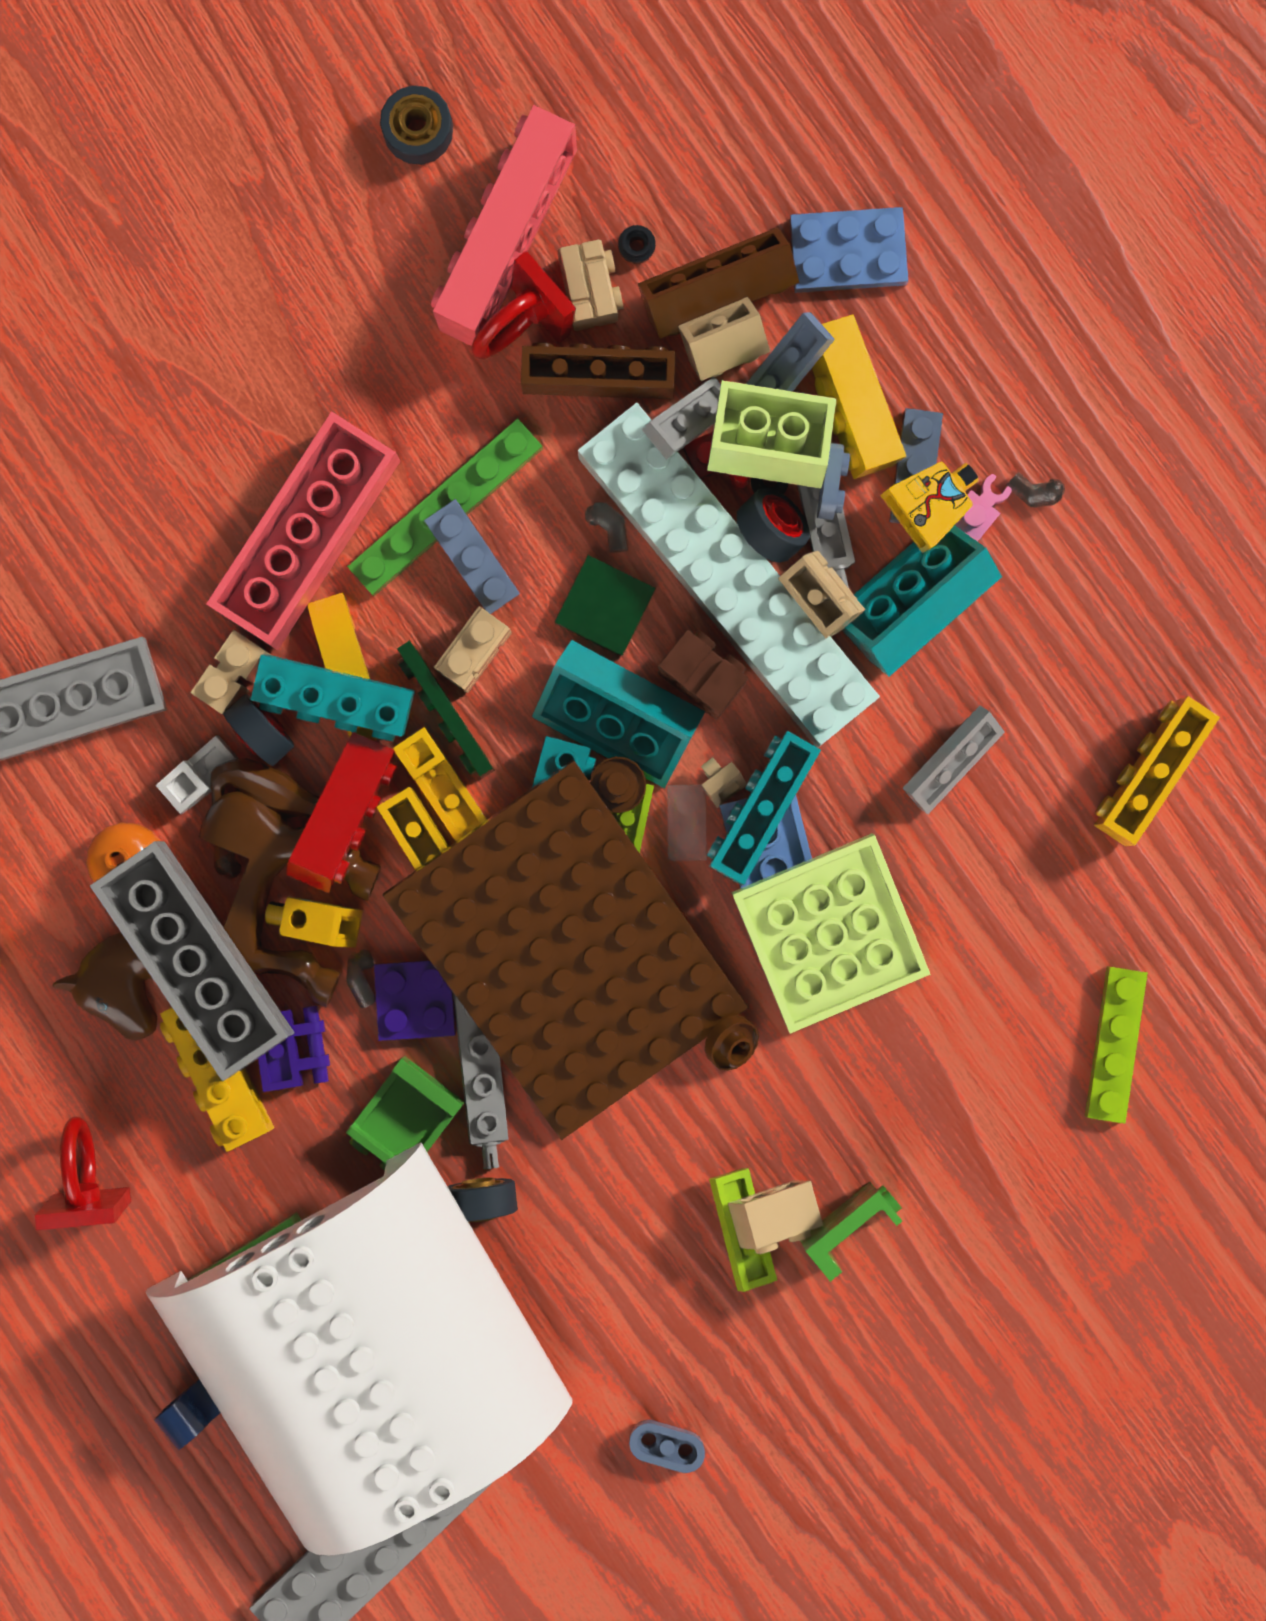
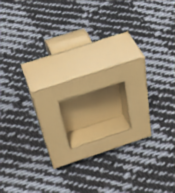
[701,757,747,808]

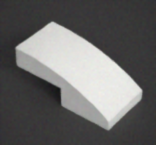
[155,736,239,814]

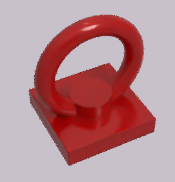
[471,250,576,359]
[35,1116,131,1230]

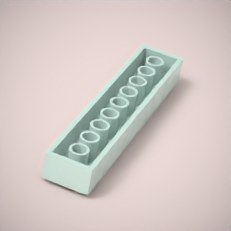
[578,402,880,748]

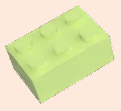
[707,380,836,489]

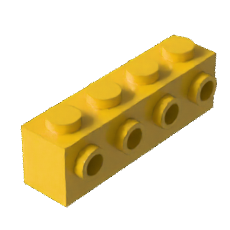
[812,315,907,479]
[1094,696,1220,847]
[160,1008,274,1152]

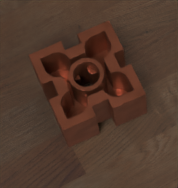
[658,630,748,721]

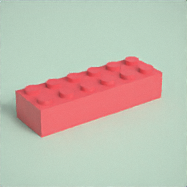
[431,105,577,346]
[206,411,401,650]

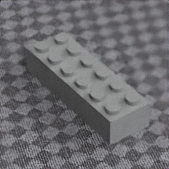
[90,841,295,1081]

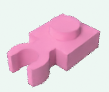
[955,474,1012,542]

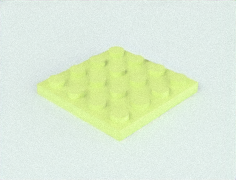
[731,833,931,1034]

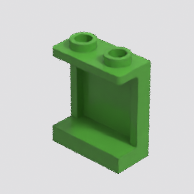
[346,1056,465,1171]
[800,1182,903,1282]

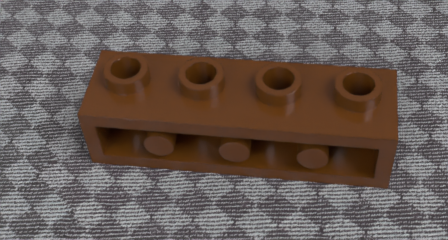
[638,227,800,339]
[521,343,675,399]

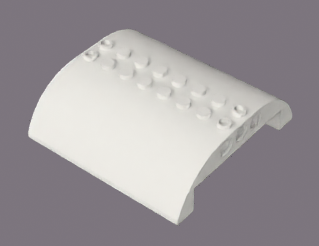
[146,1142,572,1556]

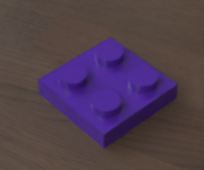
[374,961,456,1041]

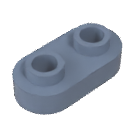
[817,443,850,520]
[629,1420,705,1473]

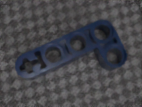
[154,1379,220,1450]

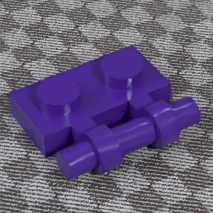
[258,1006,330,1092]

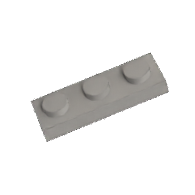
[642,377,721,460]
[902,705,1005,815]

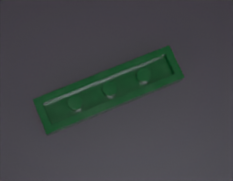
[397,640,495,779]

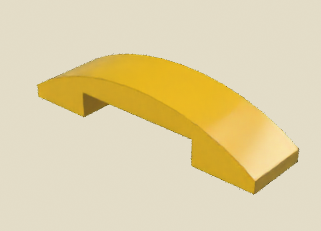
[308,593,379,741]
[393,727,487,841]

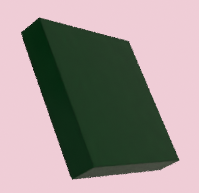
[555,555,656,657]

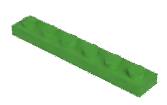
[347,418,543,597]

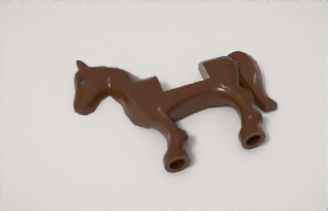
[53,758,381,1041]

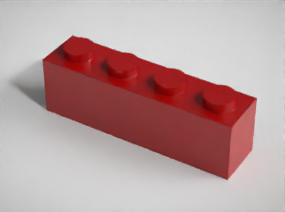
[286,732,397,893]

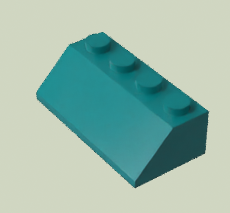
[842,525,1002,677]
[532,640,705,789]

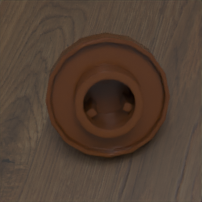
[590,757,646,814]
[704,1015,759,1071]

